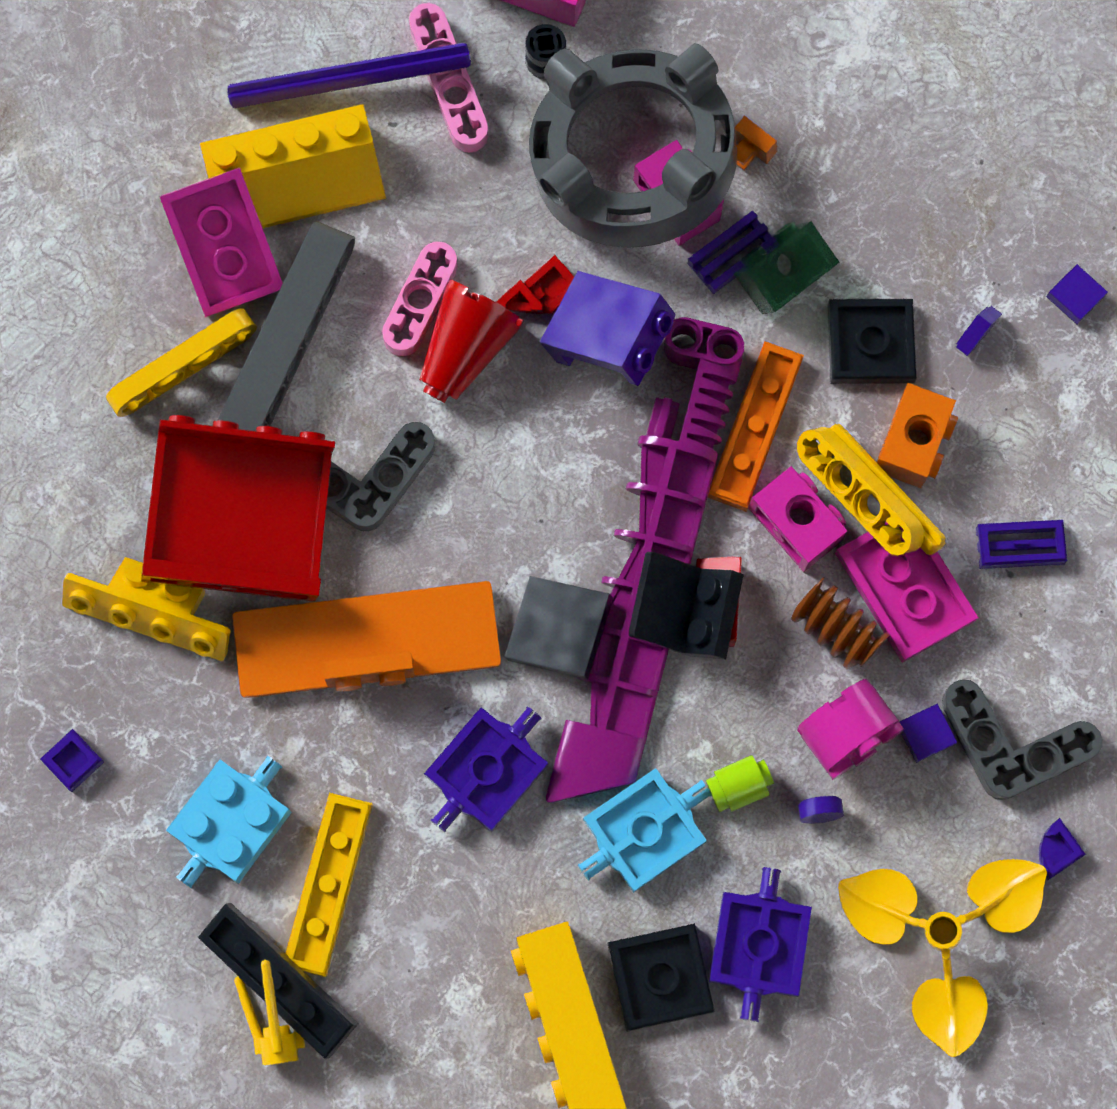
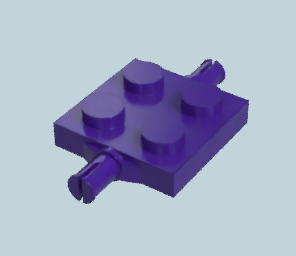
[424,706,548,832]
[709,867,812,1022]

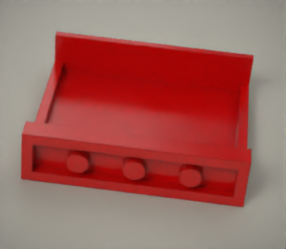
[141,415,335,602]

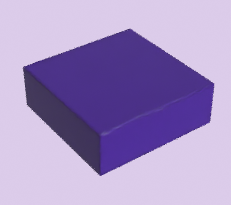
[1046,264,1108,324]
[899,703,958,763]
[40,729,104,792]

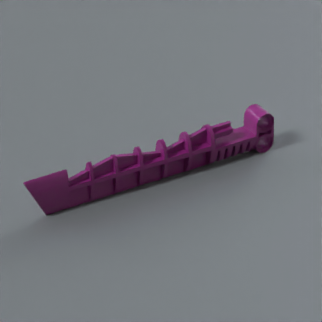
[546,317,745,803]

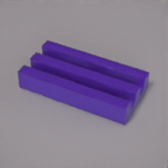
[687,210,779,294]
[975,520,1068,569]

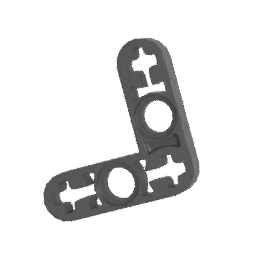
[326,422,435,531]
[942,679,1103,800]

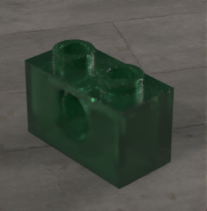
[734,221,840,314]

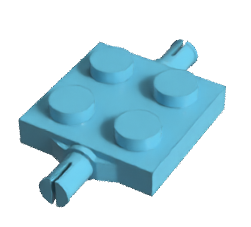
[166,756,292,888]
[578,768,712,893]

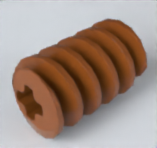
[791,577,890,670]

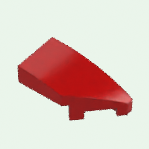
[496,255,574,315]

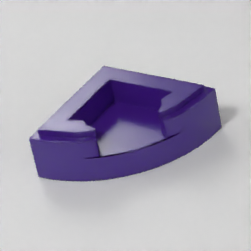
[956,306,1002,356]
[1039,818,1086,881]

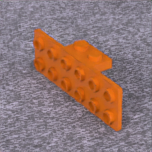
[233,581,501,698]

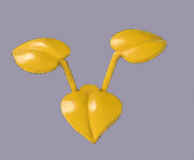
[838,859,1047,1057]

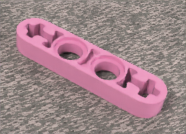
[409,3,488,153]

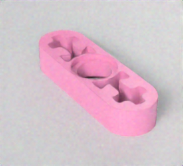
[382,242,457,357]

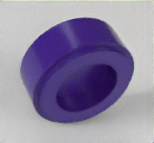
[798,796,844,824]

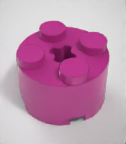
[797,678,904,780]

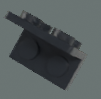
[628,552,744,660]

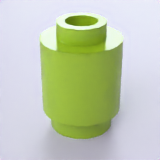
[705,755,774,812]

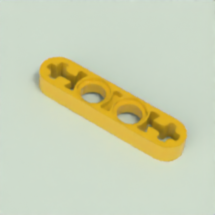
[106,309,257,417]
[797,427,924,556]

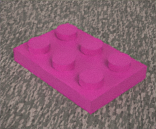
[160,167,283,317]
[835,522,979,663]

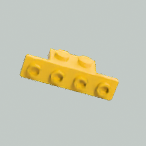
[62,557,230,661]

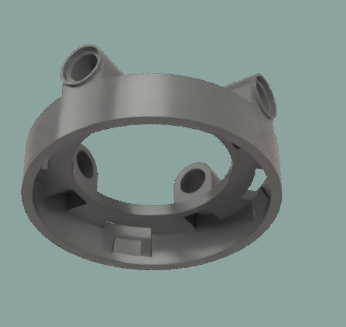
[529,43,737,248]

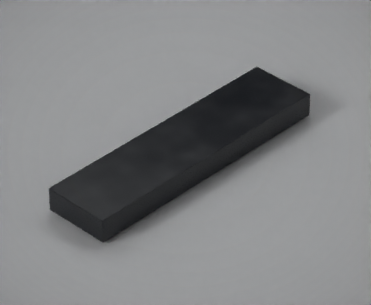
[198,903,359,1059]

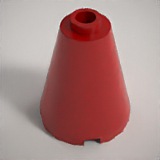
[419,280,524,403]

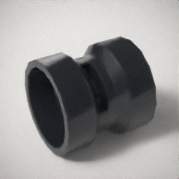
[525,24,566,79]

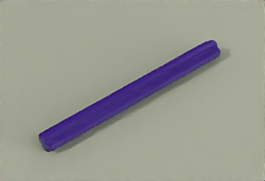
[227,43,471,108]

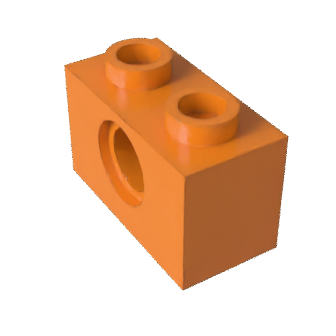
[877,383,958,488]

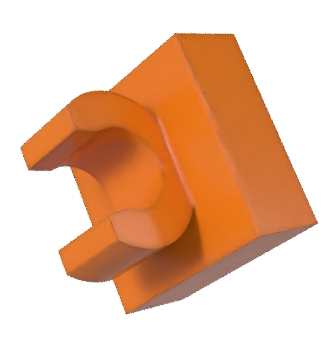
[735,116,777,170]

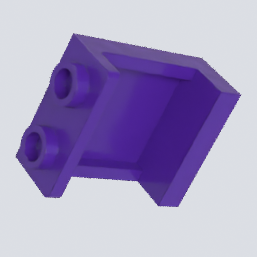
[540,271,675,386]

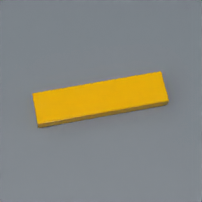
[285,793,373,978]

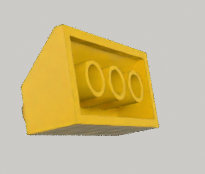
[200,104,386,229]

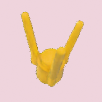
[234,960,305,1065]

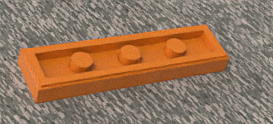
[707,341,804,512]

